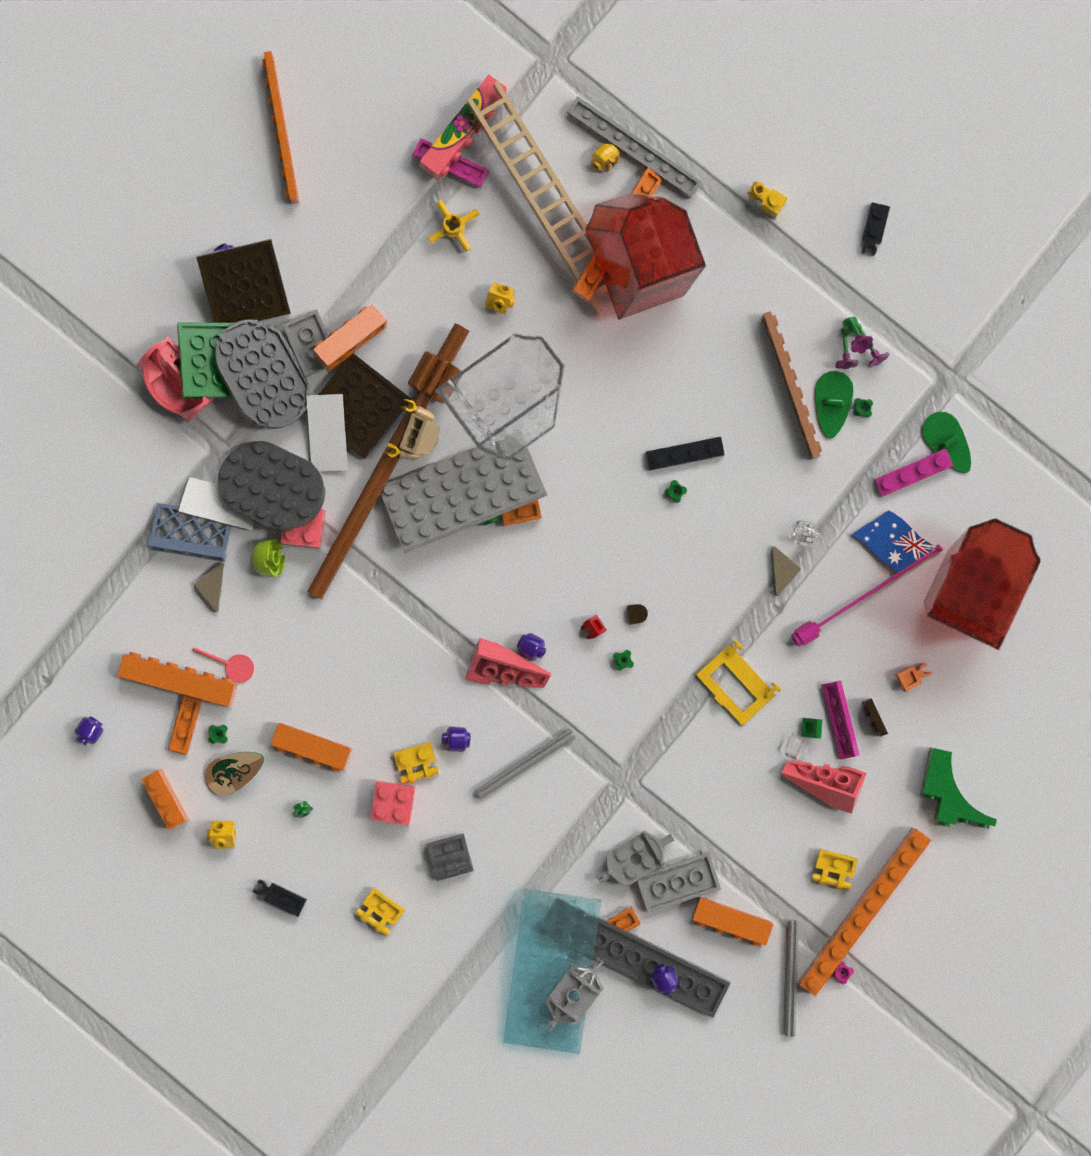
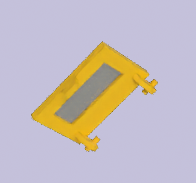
[696,639,781,726]

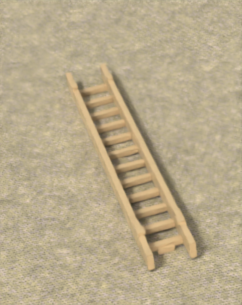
[466,81,629,315]

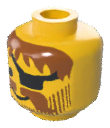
[591,144,620,172]

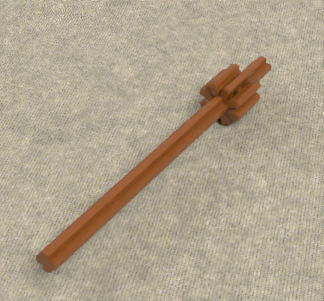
[307,323,470,600]

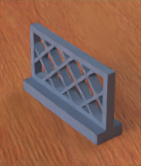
[147,503,232,562]

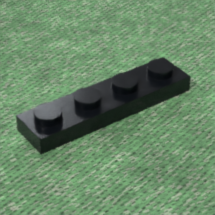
[646,437,725,471]

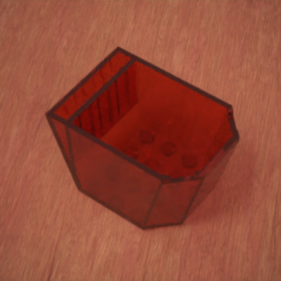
[585,193,706,320]
[924,518,1041,651]

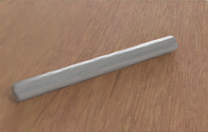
[475,729,575,799]
[785,920,799,1037]

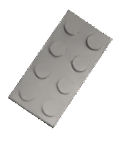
[637,852,721,913]

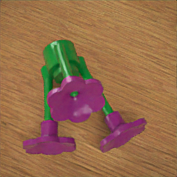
[835,317,890,369]

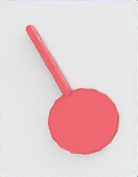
[193,648,254,683]

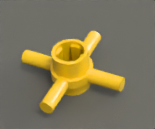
[427,200,480,252]

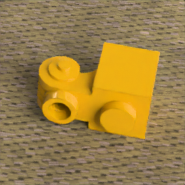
[747,181,788,219]

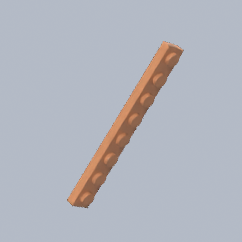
[762,311,822,460]

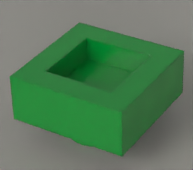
[801,718,823,739]

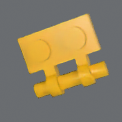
[394,742,439,784]
[812,848,858,890]
[355,887,405,936]

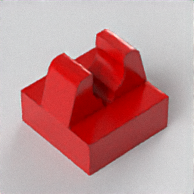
[580,615,607,640]

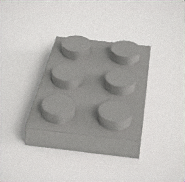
[282,309,329,377]

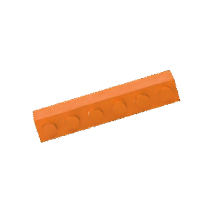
[117,652,238,707]

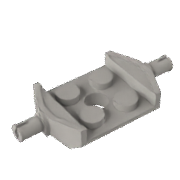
[597,830,675,887]
[545,957,604,1031]

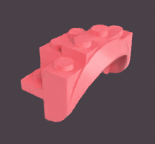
[136,336,215,423]

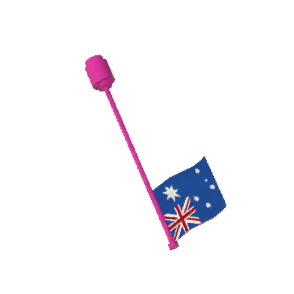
[791,511,943,647]

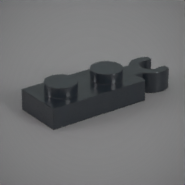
[862,202,890,256]
[253,879,307,917]

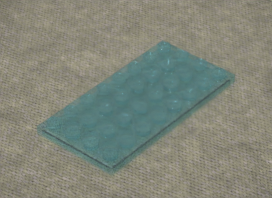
[503,889,601,1054]

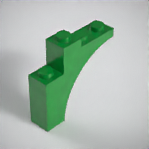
[920,747,997,829]

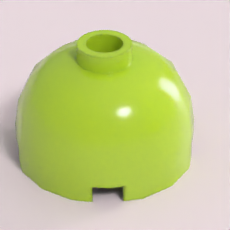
[250,539,285,577]

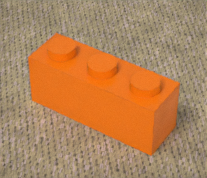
[141,769,189,830]

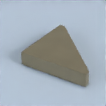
[772,546,801,596]
[194,562,224,612]

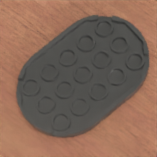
[214,320,310,429]
[218,441,326,531]

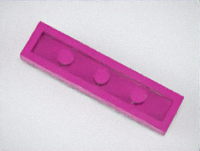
[412,138,489,188]
[874,449,953,497]
[822,680,860,760]

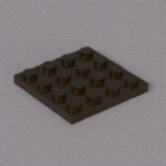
[196,239,291,323]
[305,353,412,459]

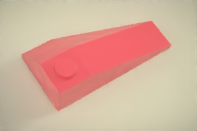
[466,638,551,688]
[781,760,866,814]

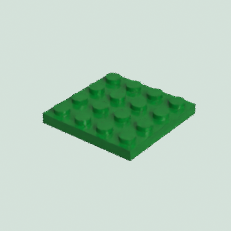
[177,322,234,399]

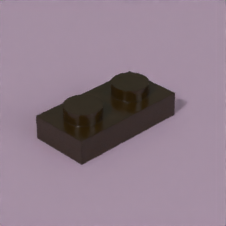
[862,698,888,737]

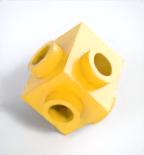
[484,282,516,315]
[207,821,236,849]

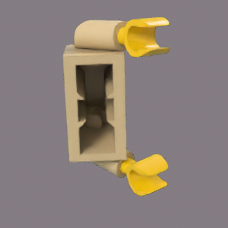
[384,399,440,460]

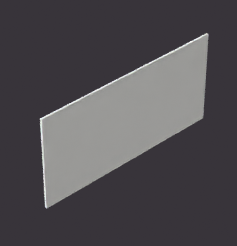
[306,394,348,472]
[178,477,255,530]

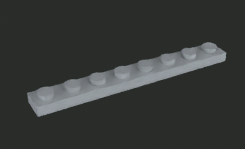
[567,96,702,199]

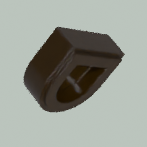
[627,604,648,625]

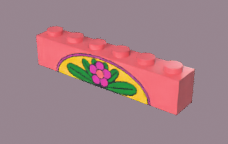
[420,75,507,180]

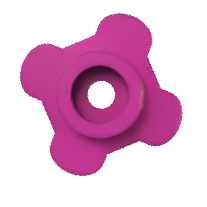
[831,961,854,984]

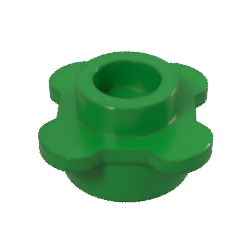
[853,398,873,418]
[664,480,687,503]
[613,650,634,671]
[209,725,228,744]
[293,801,313,818]

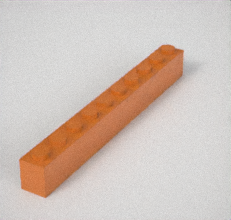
[797,827,932,996]

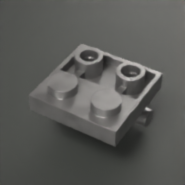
[426,833,474,881]

